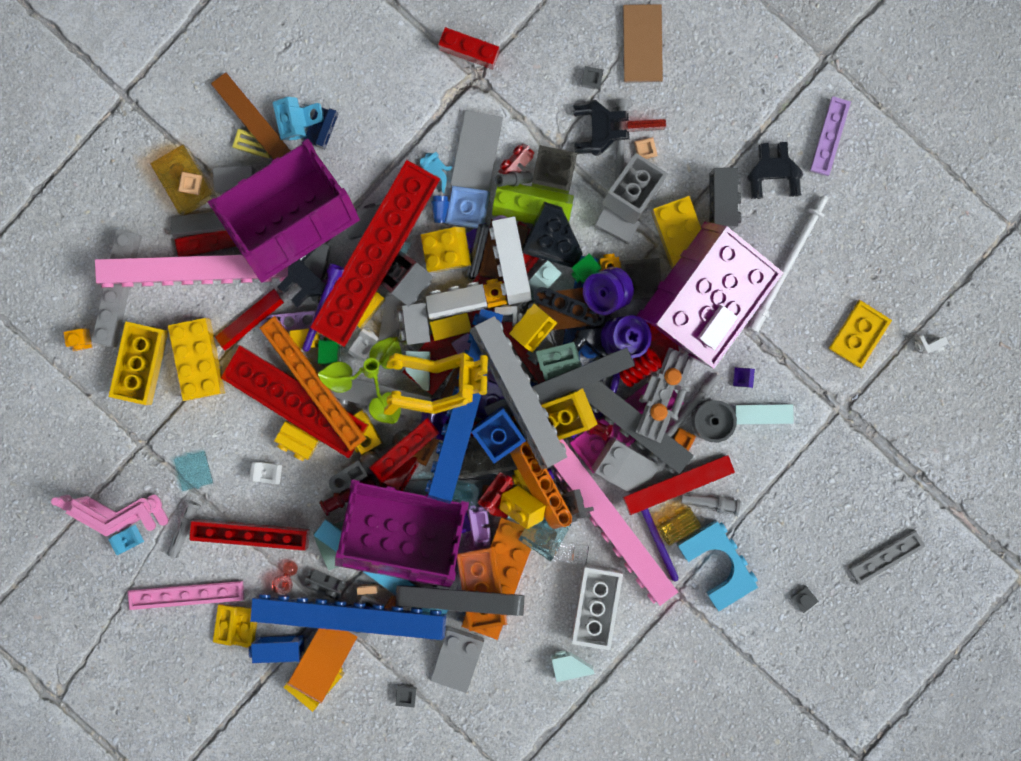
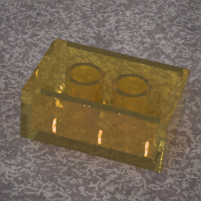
[150,144,217,215]

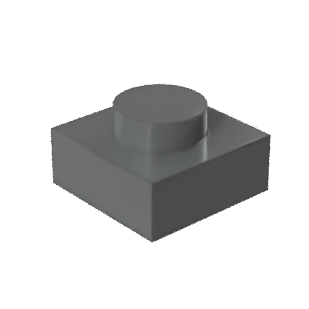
[581,66,604,90]
[791,585,819,613]
[395,685,417,708]

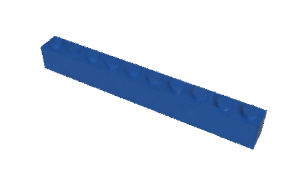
[425,308,503,504]
[250,593,447,640]

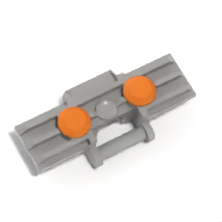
[635,348,694,443]

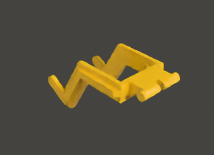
[384,352,488,415]

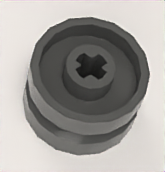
[691,400,737,443]

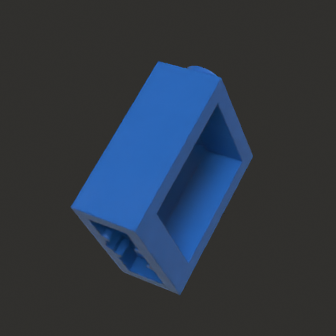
[249,635,305,663]

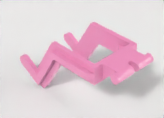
[51,494,169,537]

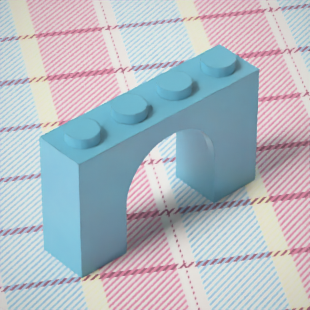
[676,520,758,612]

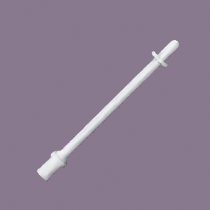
[748,195,828,333]

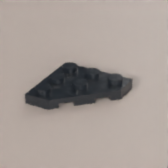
[522,202,583,268]

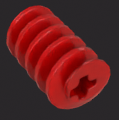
[619,348,662,387]

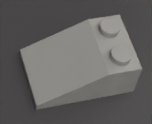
[591,436,660,493]
[430,626,485,693]

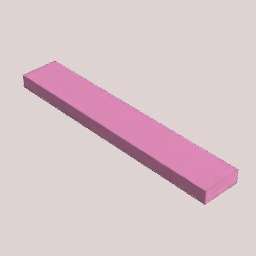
[128,581,245,610]

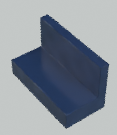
[304,107,339,150]

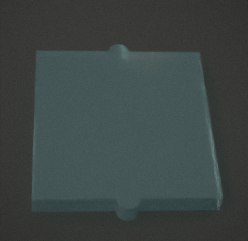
[174,451,214,491]

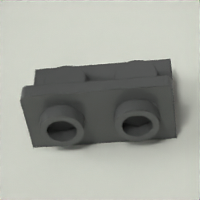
[559,489,594,523]

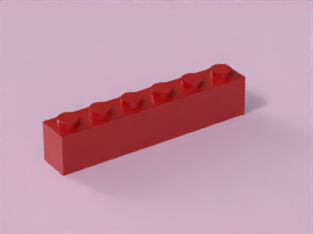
[189,519,310,551]

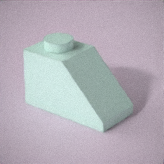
[528,261,562,303]
[406,351,430,391]
[551,650,594,682]

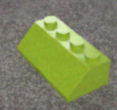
[492,184,574,224]

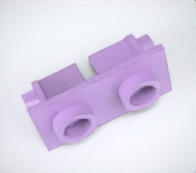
[468,506,492,547]

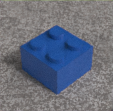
[471,406,526,463]

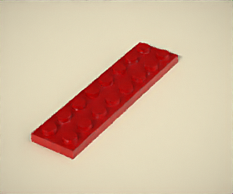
[221,345,369,458]

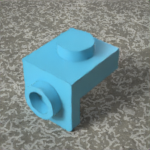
[108,525,144,555]

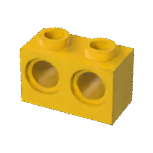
[354,410,383,455]

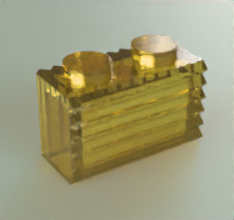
[656,505,701,546]

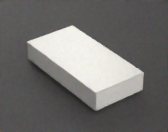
[698,305,738,350]

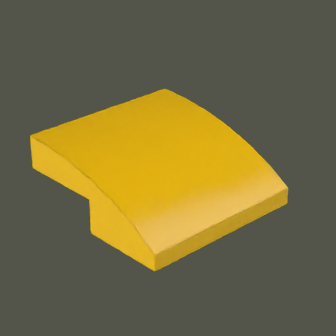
[213,604,257,648]

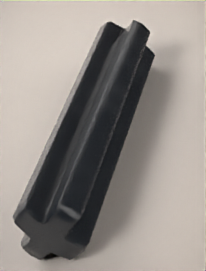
[467,224,490,279]

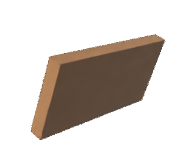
[623,4,663,83]

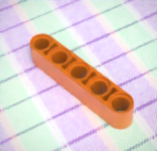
[510,441,572,529]

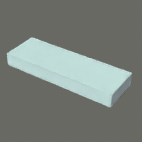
[735,404,794,424]

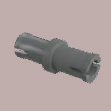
[495,171,533,187]

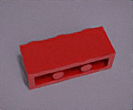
[438,27,500,70]

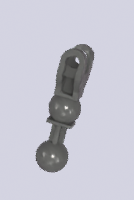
[329,430,410,493]

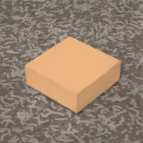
[634,137,658,159]
[178,172,202,195]
[357,583,378,595]

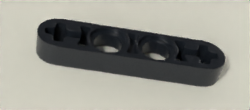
[533,287,605,327]

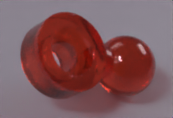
[272,561,298,595]

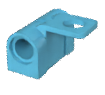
[272,97,324,140]

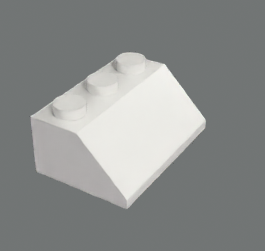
[426,282,488,320]

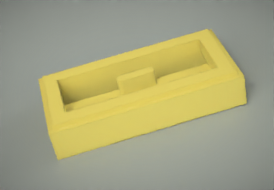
[232,129,270,159]

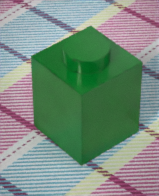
[571,253,602,284]
[318,337,340,364]

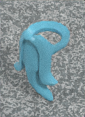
[420,152,452,193]

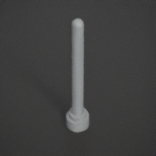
[615,99,631,181]

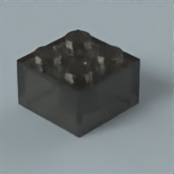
[531,145,577,194]
[620,258,661,300]

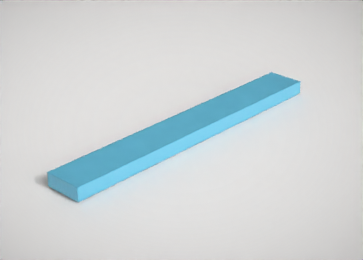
[314,519,449,614]

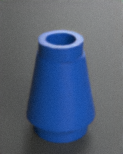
[431,196,450,223]

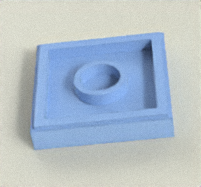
[445,186,490,229]

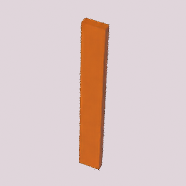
[259,316,367,451]

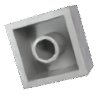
[394,303,430,345]

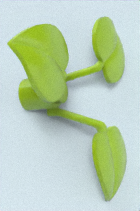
[318,337,402,424]

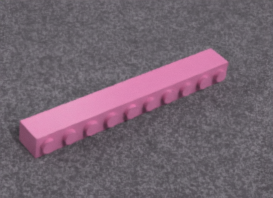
[95,255,288,288]
[554,439,678,606]

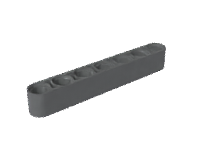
[395,585,525,616]

